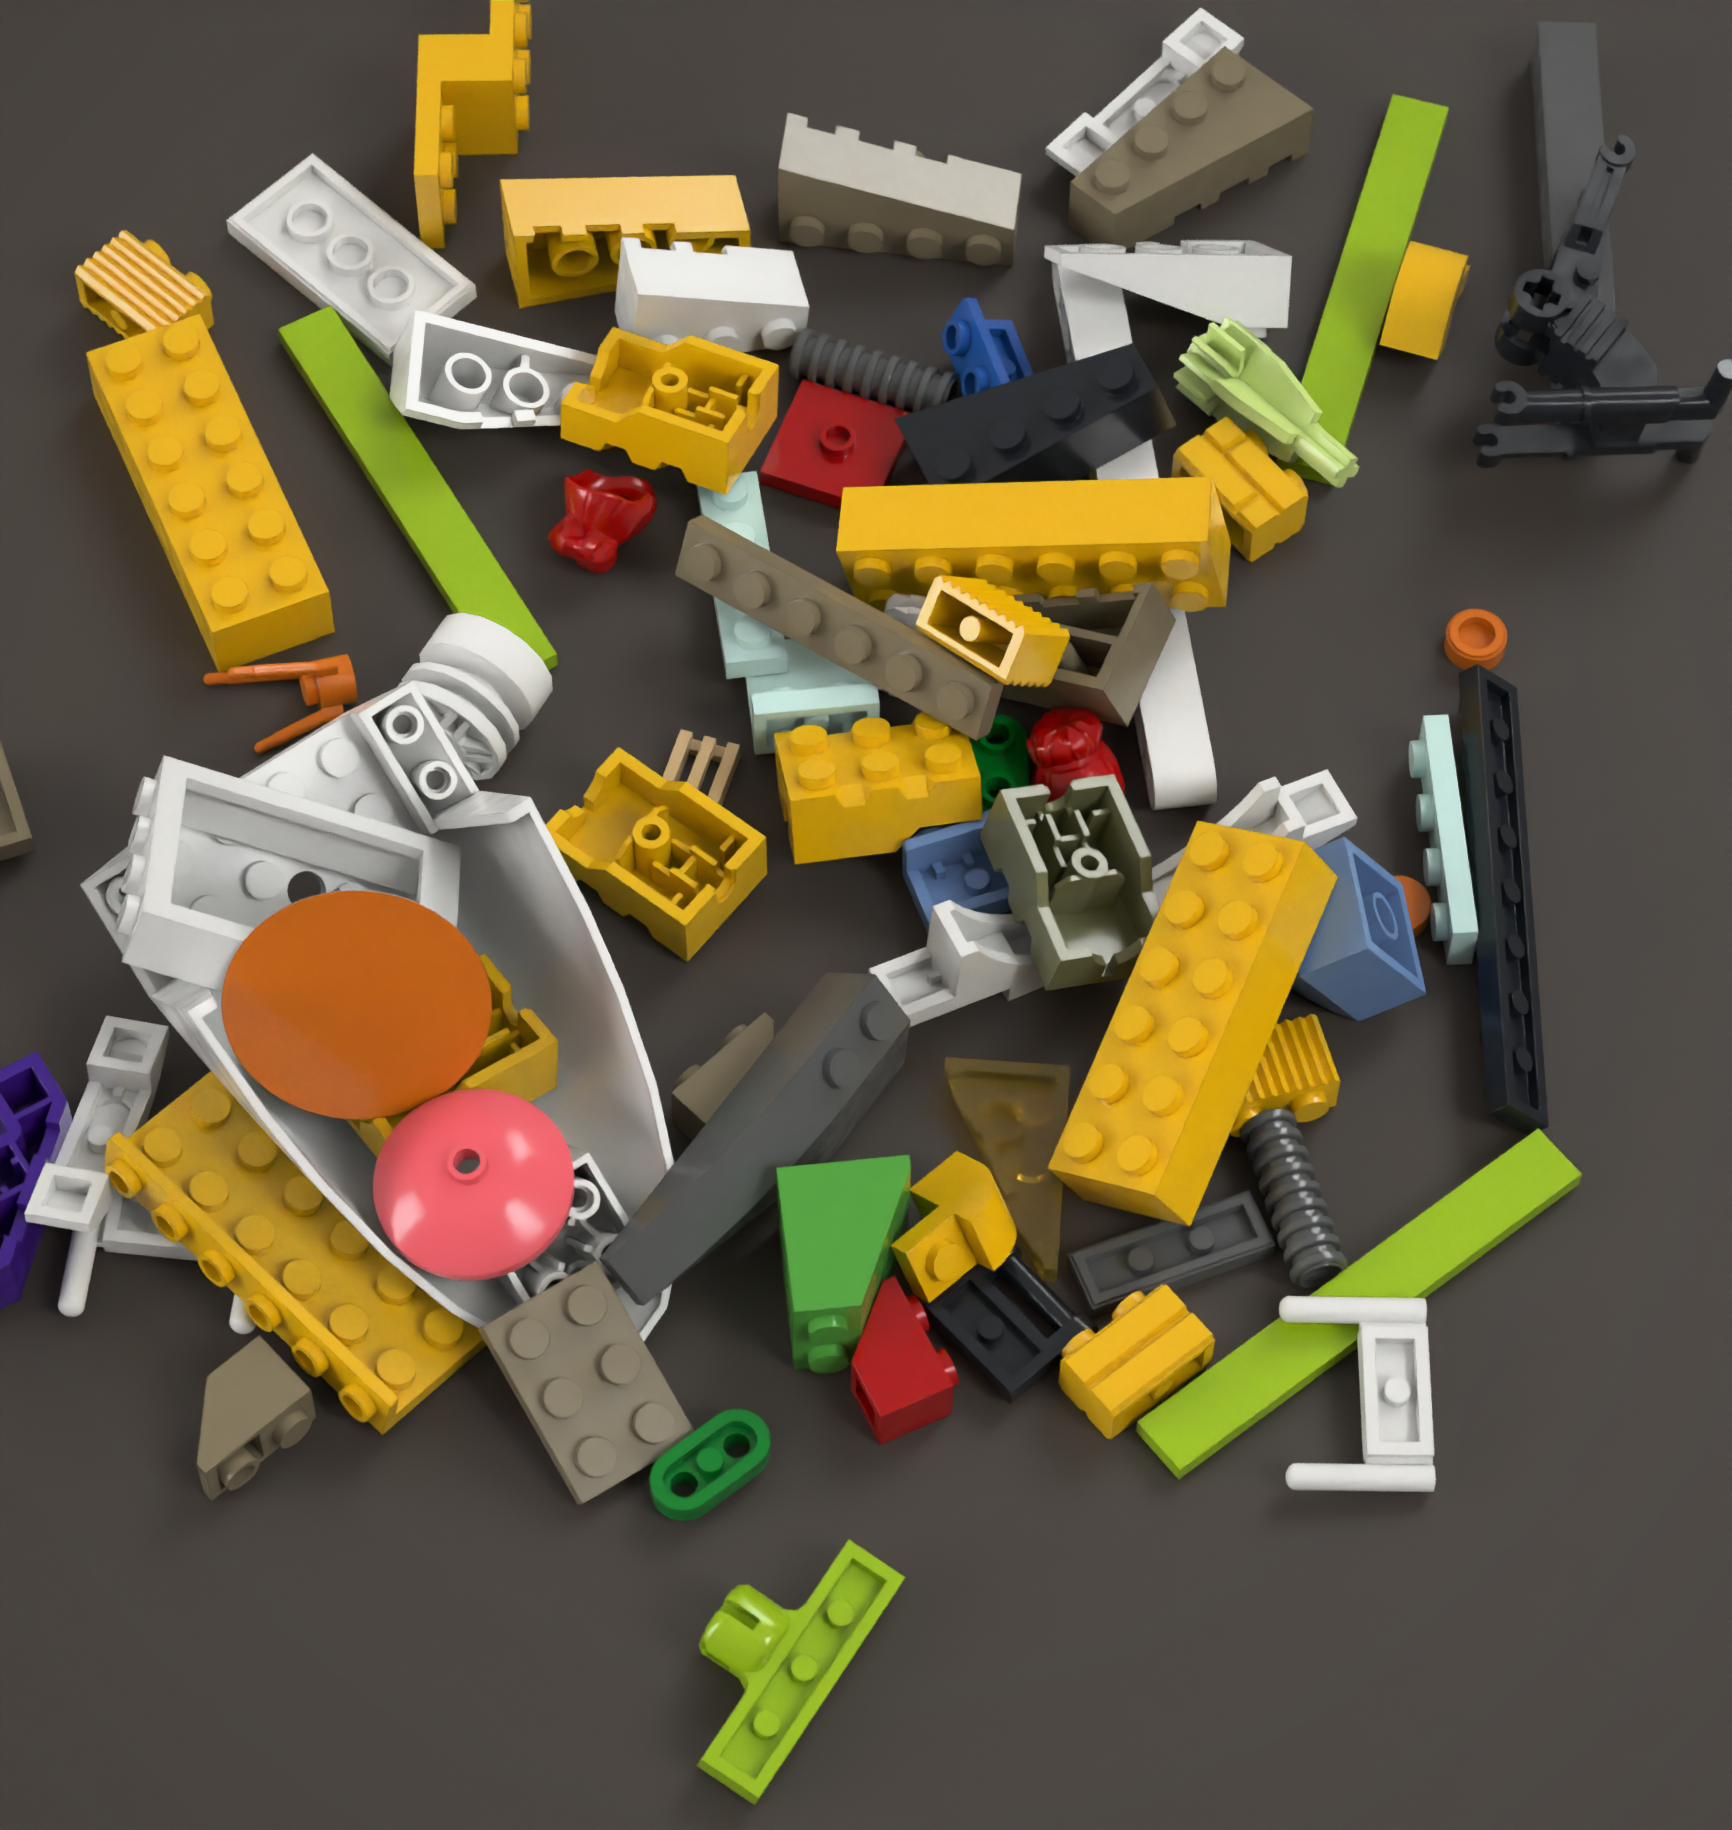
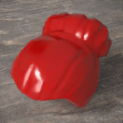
[548,469,657,573]
[1026,706,1125,803]

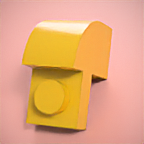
[1380,241,1471,360]
[890,1151,1017,1303]

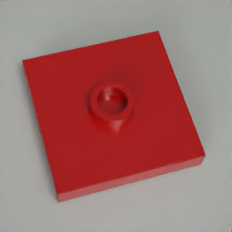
[760,379,911,509]

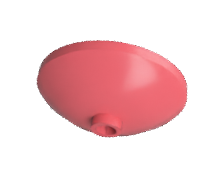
[373,1089,575,1281]

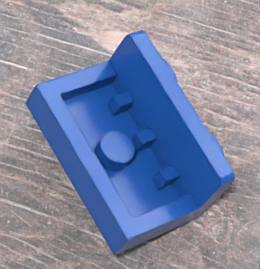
[941,298,1034,397]

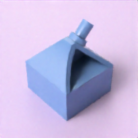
[1291,837,1426,1022]

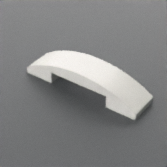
[1046,7,1244,177]
[24,1015,170,1233]

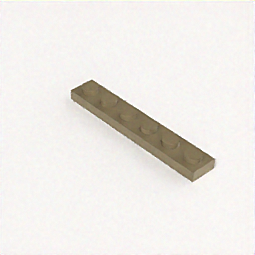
[675,515,1004,740]

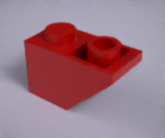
[851,1276,959,1445]

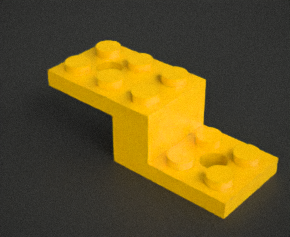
[414,0,532,249]

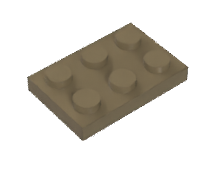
[478,1260,694,1505]

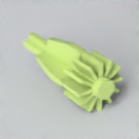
[1174,317,1359,488]

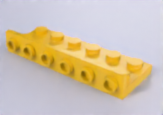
[104,1071,486,1435]

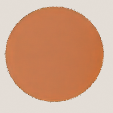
[221,890,492,1119]

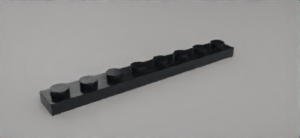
[1458,664,1549,1135]

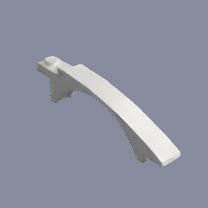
[868,769,1358,1027]

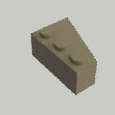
[1001,582,1176,727]

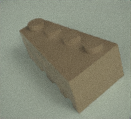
[1067,46,1314,250]
[778,112,1022,266]

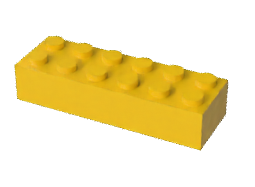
[86,314,335,672]
[836,477,1231,612]
[1047,821,1338,1227]

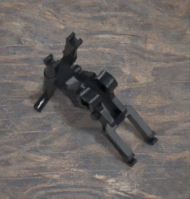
[1472,134,1732,468]

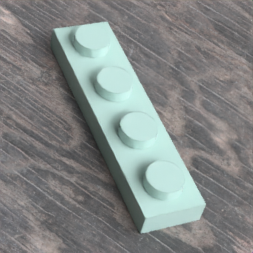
[697,471,788,679]
[1408,714,1478,965]

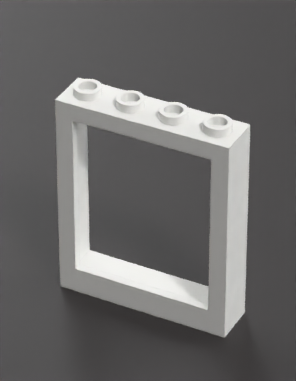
[116,755,461,992]

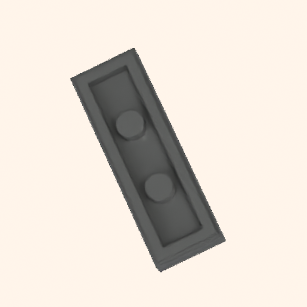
[1066,1191,1275,1319]

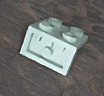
[745,639,880,755]

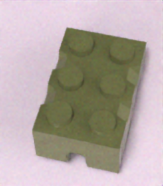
[979,774,1160,991]

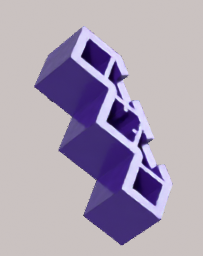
[0,1051,72,1309]

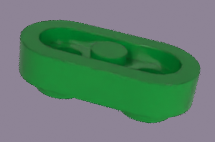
[969,714,1029,812]
[650,1409,771,1521]

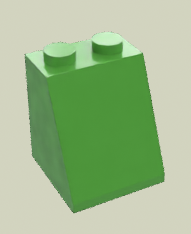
[776,1155,911,1374]

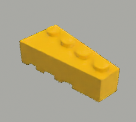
[500,175,751,308]

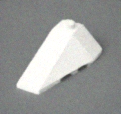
[1044,240,1292,338]
[389,310,597,429]

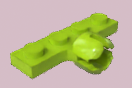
[697,1539,906,1805]

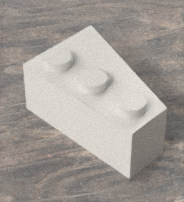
[614,237,810,352]

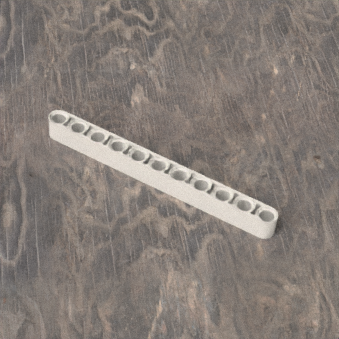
[1052,262,1217,810]

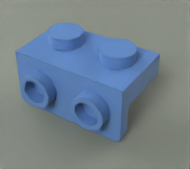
[902,810,1011,934]

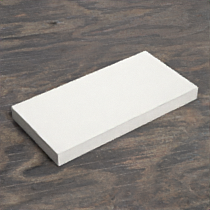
[226,153,477,366]

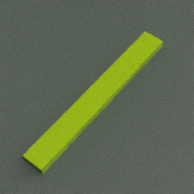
[1276,94,1449,486]
[278,305,558,670]
[1136,1128,1582,1479]

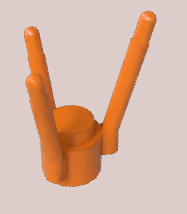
[203,654,358,754]

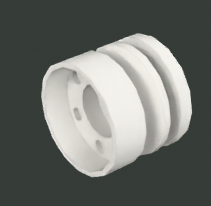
[397,612,553,780]

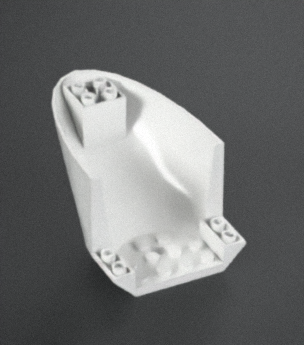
[80,680,674,1341]

